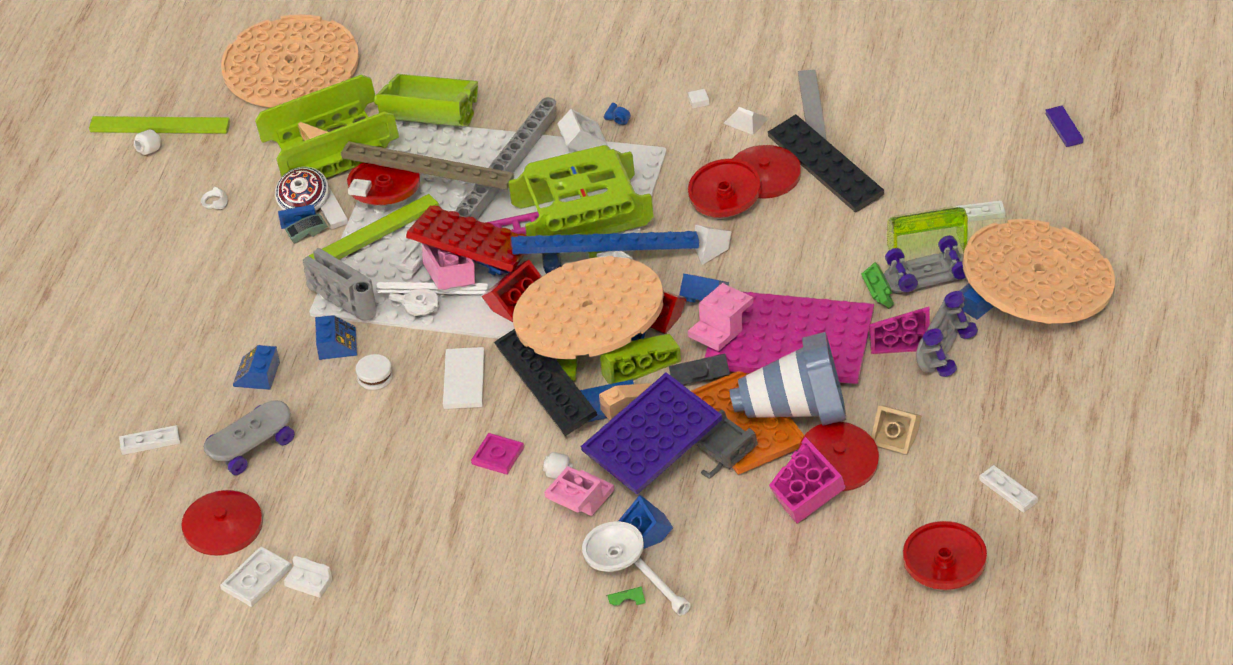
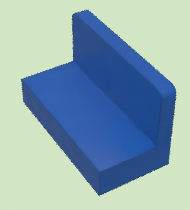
[278,204,316,229]

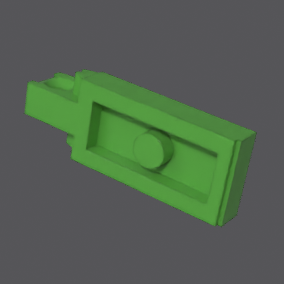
[861,262,894,309]

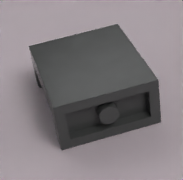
[696,409,758,469]

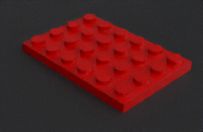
[406,205,526,272]

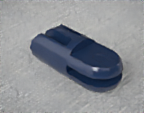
[542,253,562,274]

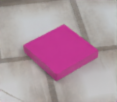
[471,433,524,475]

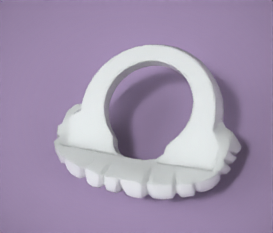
[201,186,228,209]

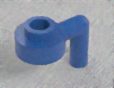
[603,103,631,125]

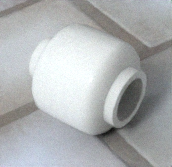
[134,129,161,155]
[542,452,573,479]

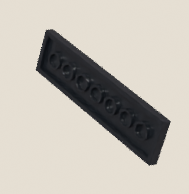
[768,114,884,213]
[494,329,598,436]

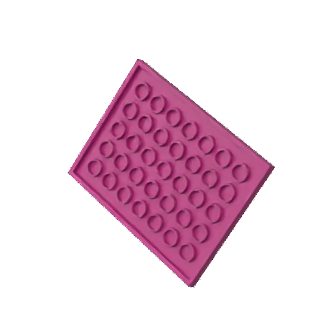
[704,292,874,384]

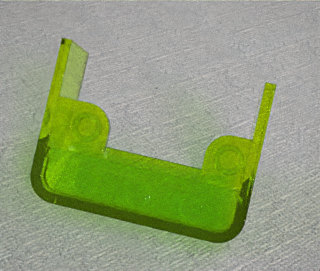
[887,206,968,253]

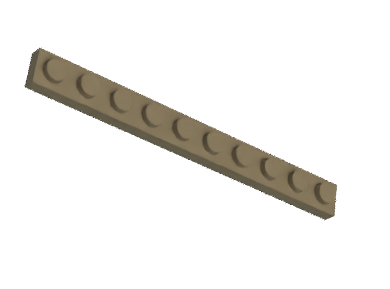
[341,141,514,190]

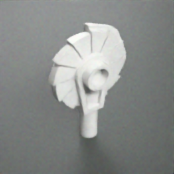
[389,289,438,316]

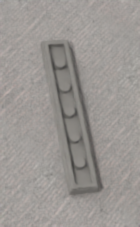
[798,69,827,140]

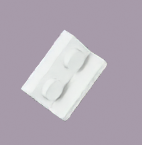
[284,556,333,598]

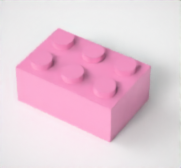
[422,243,475,290]

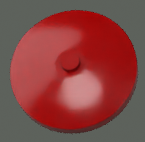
[732,145,801,199]
[688,159,761,217]
[347,162,420,205]
[799,422,879,491]
[181,490,263,556]
[903,521,987,590]

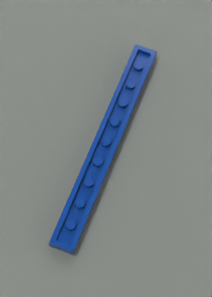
[511,231,699,254]

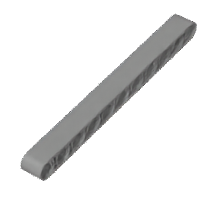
[456,97,556,219]

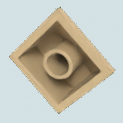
[871,405,922,454]

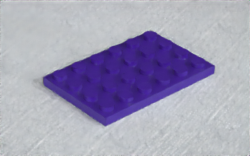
[581,372,723,495]

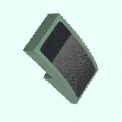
[285,214,328,244]

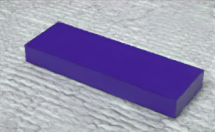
[1045,105,1084,147]

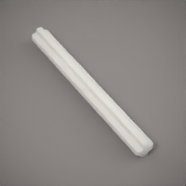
[376,282,488,295]

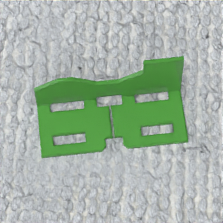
[606,586,646,606]

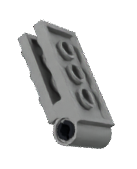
[303,248,376,321]

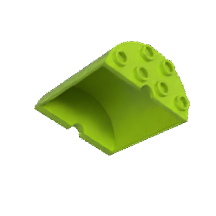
[374,74,478,127]

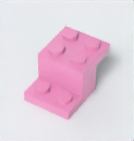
[688,283,753,351]
[544,466,614,516]

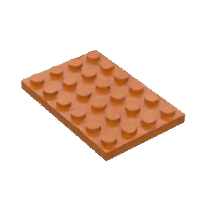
[691,371,804,475]

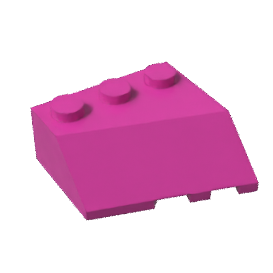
[869,306,930,354]
[769,437,845,524]

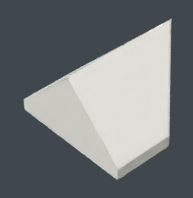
[723,107,768,135]
[695,224,732,265]

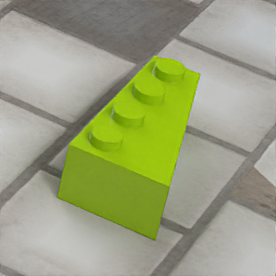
[600,334,681,384]

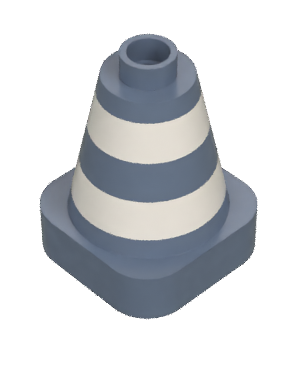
[729,332,846,426]

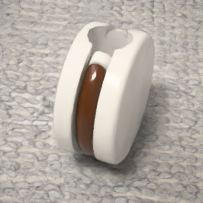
[356,354,393,390]

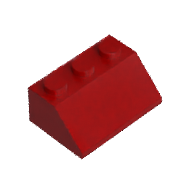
[481,260,542,322]
[650,290,687,334]

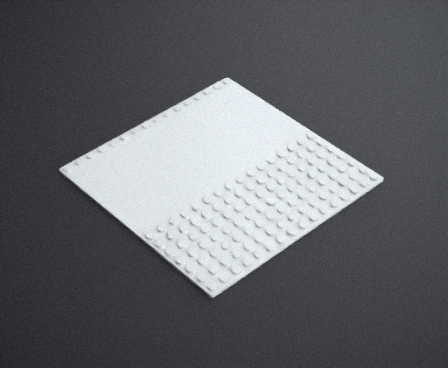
[309,120,667,339]

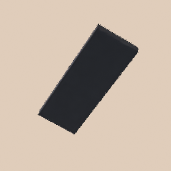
[669,354,730,385]

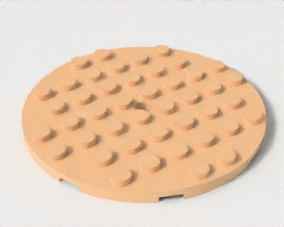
[221,14,359,108]
[962,219,1115,324]
[513,256,664,359]

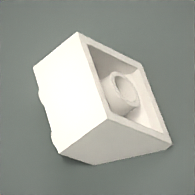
[558,109,607,151]

